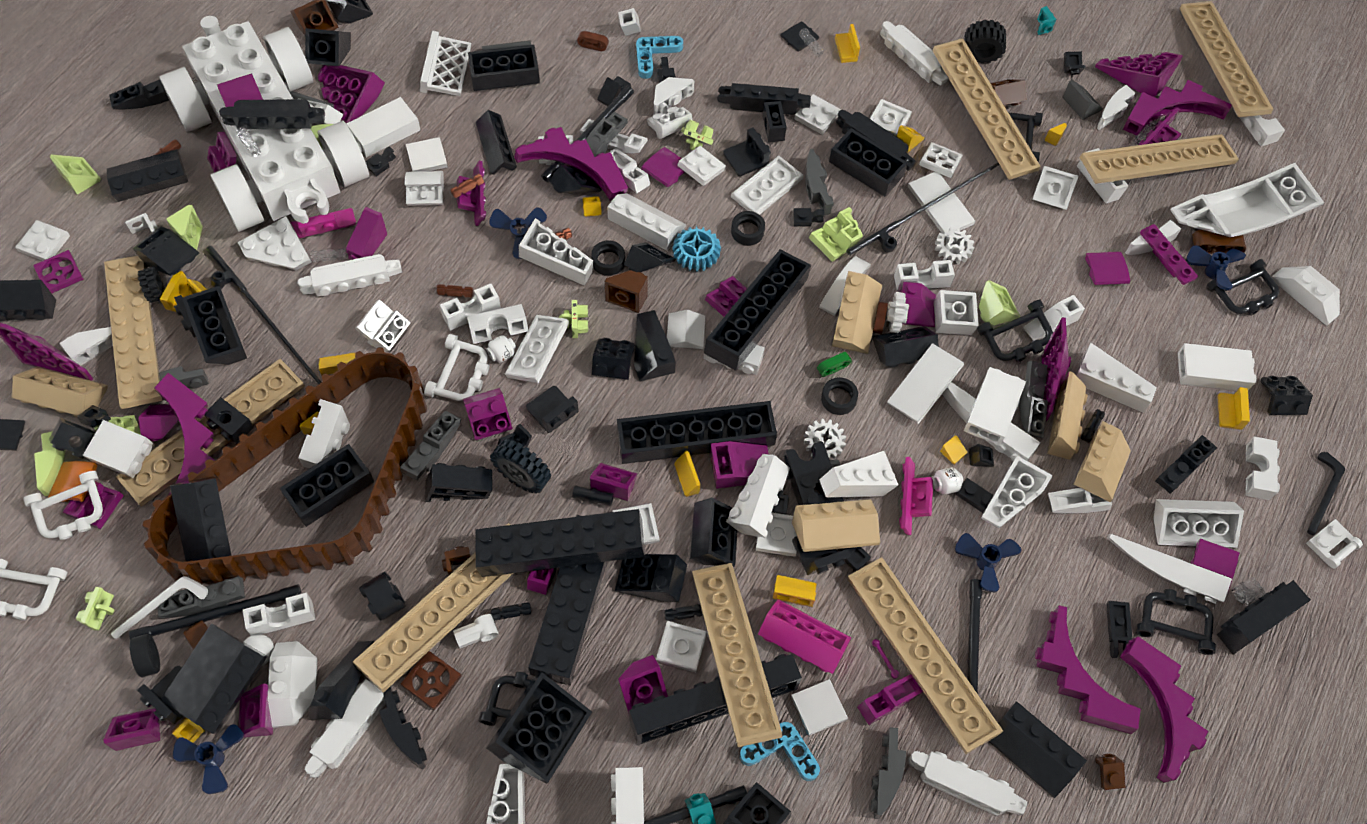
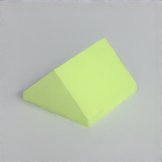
[50,154,101,195]
[166,205,203,250]

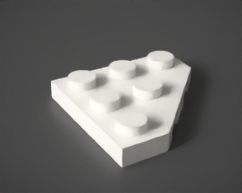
[238,216,312,271]

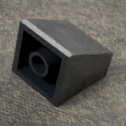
[305,28,351,66]

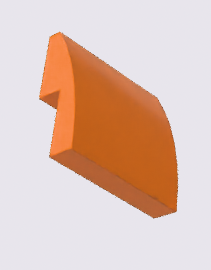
[48,461,98,502]

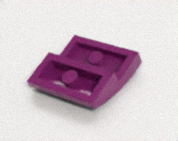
[217,73,263,107]
[207,132,237,173]
[641,147,685,187]
[1085,252,1130,285]
[705,276,747,317]
[63,481,124,529]
[1190,538,1240,590]

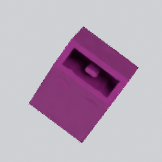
[710,441,769,489]

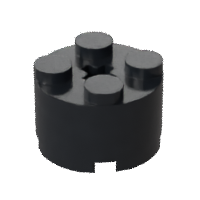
[359,571,406,621]

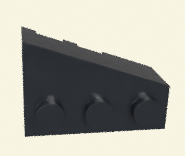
[425,463,492,502]

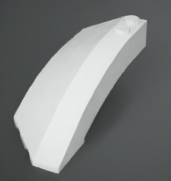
[1171,163,1324,237]

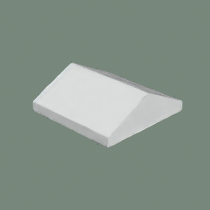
[667,310,705,349]

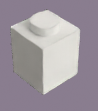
[618,8,641,36]

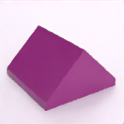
[590,463,637,501]
[238,684,273,738]
[103,708,160,751]

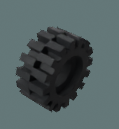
[138,267,165,303]

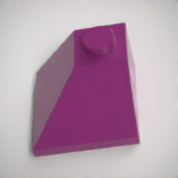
[900,282,936,327]
[138,404,179,441]
[618,655,668,714]

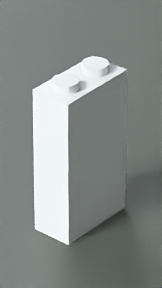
[347,97,420,157]
[1178,343,1256,391]
[964,367,1026,446]

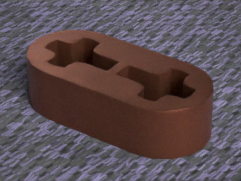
[577,31,609,51]
[873,301,888,334]

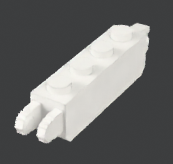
[880,21,948,86]
[297,254,402,297]
[305,679,386,778]
[908,751,1027,816]

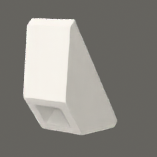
[654,77,695,115]

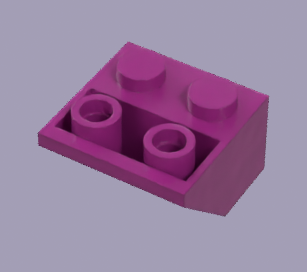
[463,388,513,440]

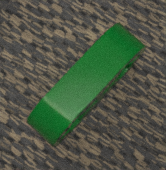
[817,352,852,377]

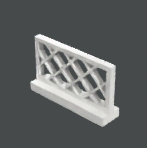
[420,31,471,96]

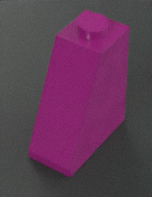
[346,207,388,260]

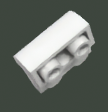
[647,106,692,139]
[405,171,444,206]
[355,300,410,352]

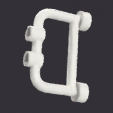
[424,334,489,401]
[23,471,103,540]
[0,559,68,620]

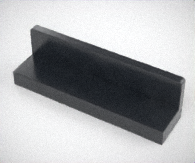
[476,110,517,175]

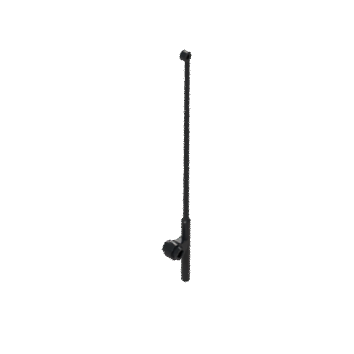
[846,163,1000,256]
[206,246,321,384]

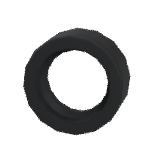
[731,211,765,246]
[591,240,625,276]
[821,377,859,415]
[129,634,160,678]

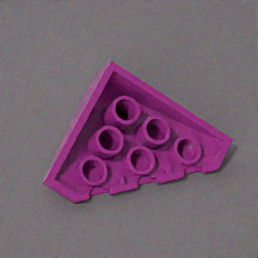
[1095,52,1183,97]
[318,65,385,124]
[1041,317,1071,421]
[0,323,93,381]

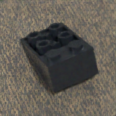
[132,226,199,276]
[615,554,687,602]

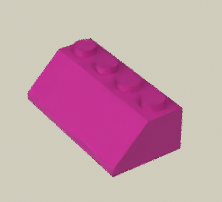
[758,599,851,674]

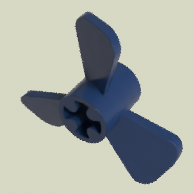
[489,207,547,259]
[1186,245,1246,291]
[955,533,1022,593]
[173,724,244,794]

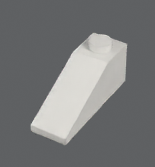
[60,327,113,365]

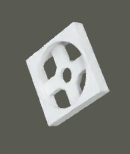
[919,142,963,178]

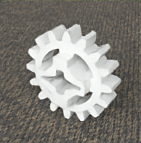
[935,227,975,265]
[886,292,909,333]
[803,419,846,459]

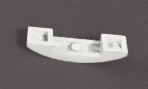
[580,119,648,153]
[819,256,871,316]

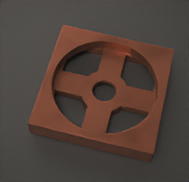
[401,651,462,710]

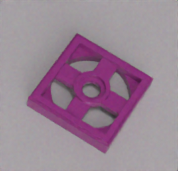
[33,250,84,293]

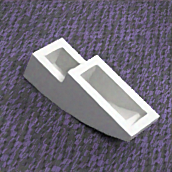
[1097,85,1135,130]
[610,148,650,193]
[1125,220,1181,255]
[1048,488,1112,513]

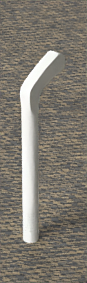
[111,576,208,639]

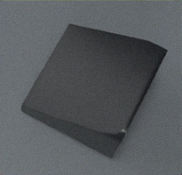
[969,444,994,467]

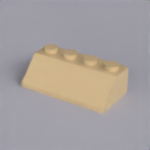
[832,271,882,354]
[12,367,108,417]
[1047,371,1088,460]
[1074,421,1131,502]
[792,499,880,552]

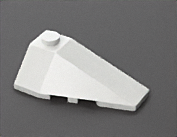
[981,456,1052,528]

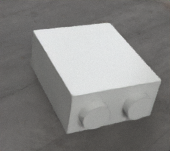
[83,420,153,478]

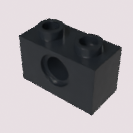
[763,101,787,142]
[205,397,254,444]
[49,417,96,459]

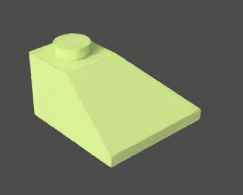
[979,280,1021,326]

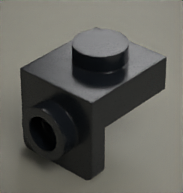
[1064,51,1086,75]
[498,424,532,448]

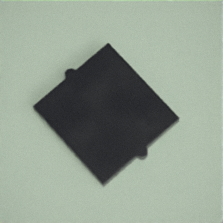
[781,21,819,52]
[0,419,25,451]

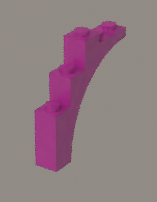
[1122,80,1232,136]
[514,127,628,201]
[154,373,215,495]
[1035,605,1141,734]
[1120,637,1208,783]

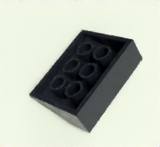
[161,623,268,734]
[486,672,592,784]

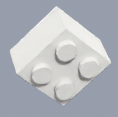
[934,290,978,335]

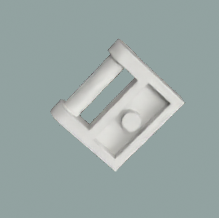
[1306,519,1363,569]

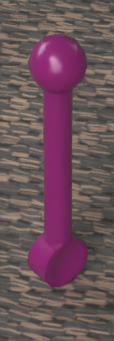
[872,639,899,679]

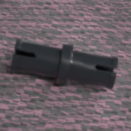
[572,485,614,506]

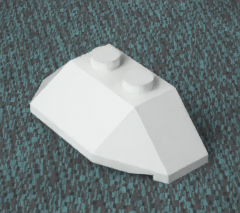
[1272,266,1340,326]
[268,641,317,728]

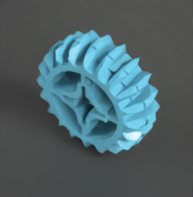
[672,226,721,272]

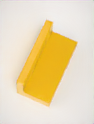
[835,24,860,63]
[160,270,192,312]
[1218,387,1250,430]
[772,575,817,607]

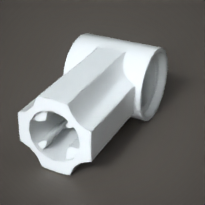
[453,614,499,649]

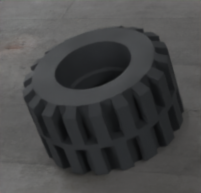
[964,19,1006,64]

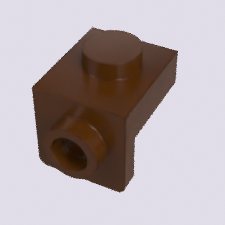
[442,546,471,575]
[1095,754,1126,790]

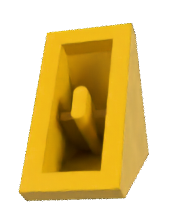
[896,125,925,152]

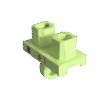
[681,119,714,150]
[559,300,588,338]
[76,587,115,631]

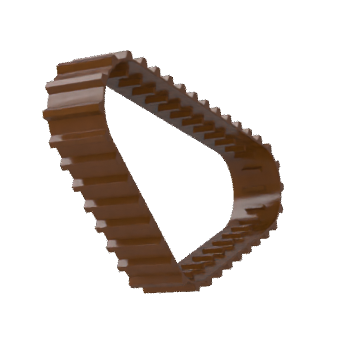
[142,347,427,585]

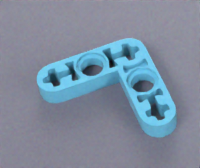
[636,36,683,79]
[740,722,820,781]

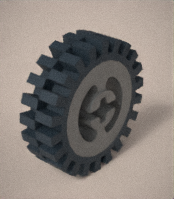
[490,439,552,494]

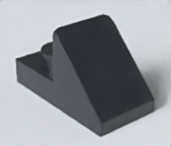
[597,76,631,107]

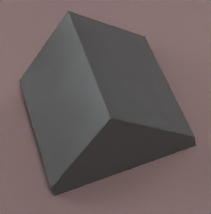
[1062,79,1103,120]

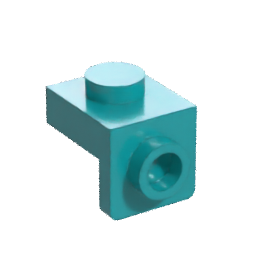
[1037,6,1057,35]
[684,793,716,824]

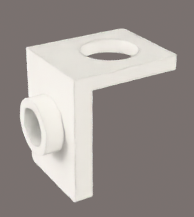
[125,213,159,234]

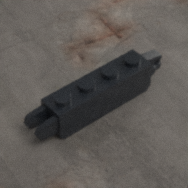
[717,83,811,115]
[219,99,325,130]
[836,109,916,171]

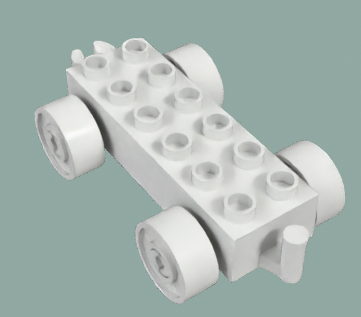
[159,16,369,232]

